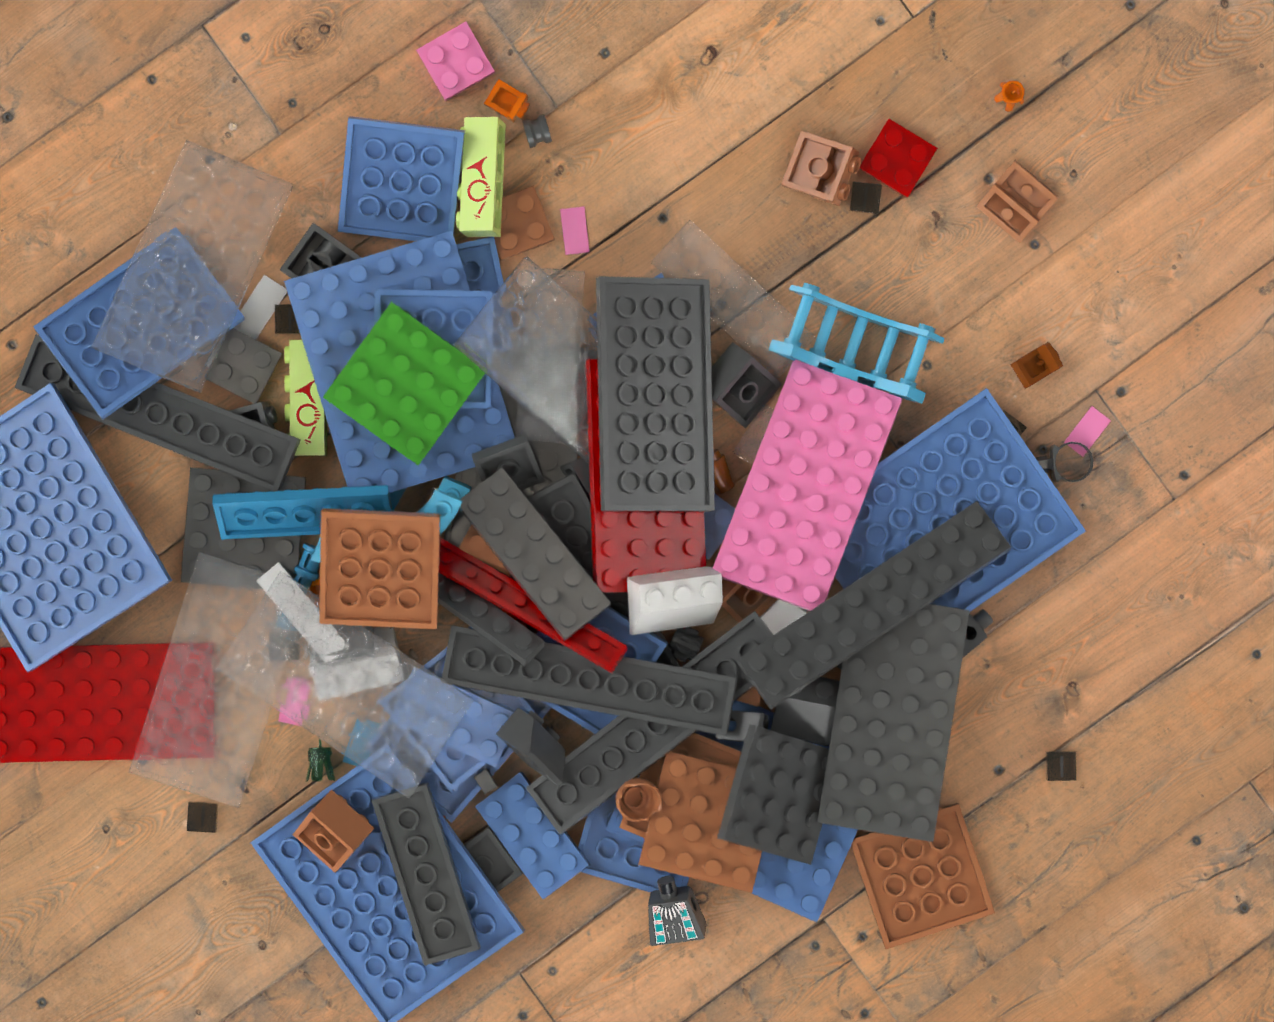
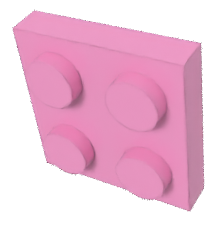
[416,22,495,101]

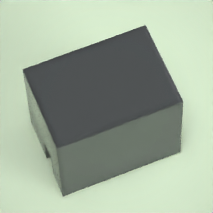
[474,768,498,794]

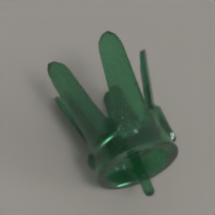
[305,739,335,782]

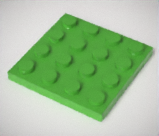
[323,302,487,466]

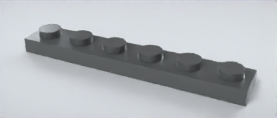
[438,573,545,666]

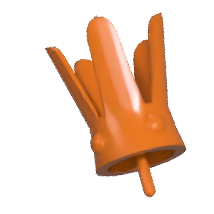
[994,81,1025,112]

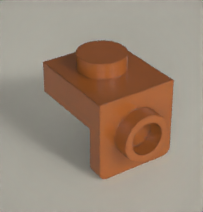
[1010,342,1063,389]

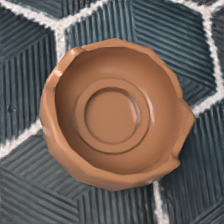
[615,777,662,822]

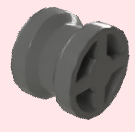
[522,114,552,148]

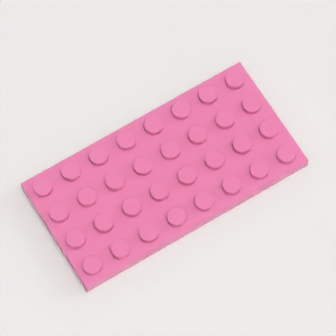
[712,360,902,611]

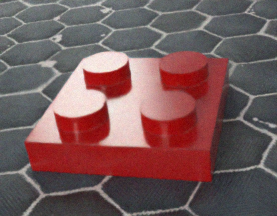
[859,119,938,198]

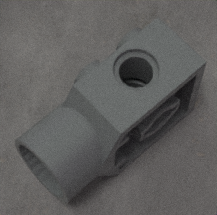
[279,223,362,279]

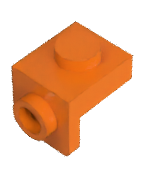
[484,79,530,122]

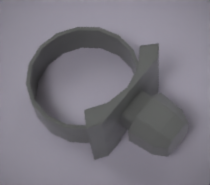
[1036,442,1094,482]

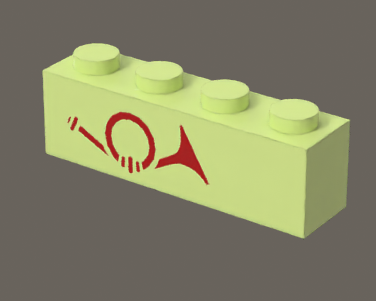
[456,117,506,237]
[284,340,327,456]

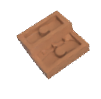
[976,160,1059,243]

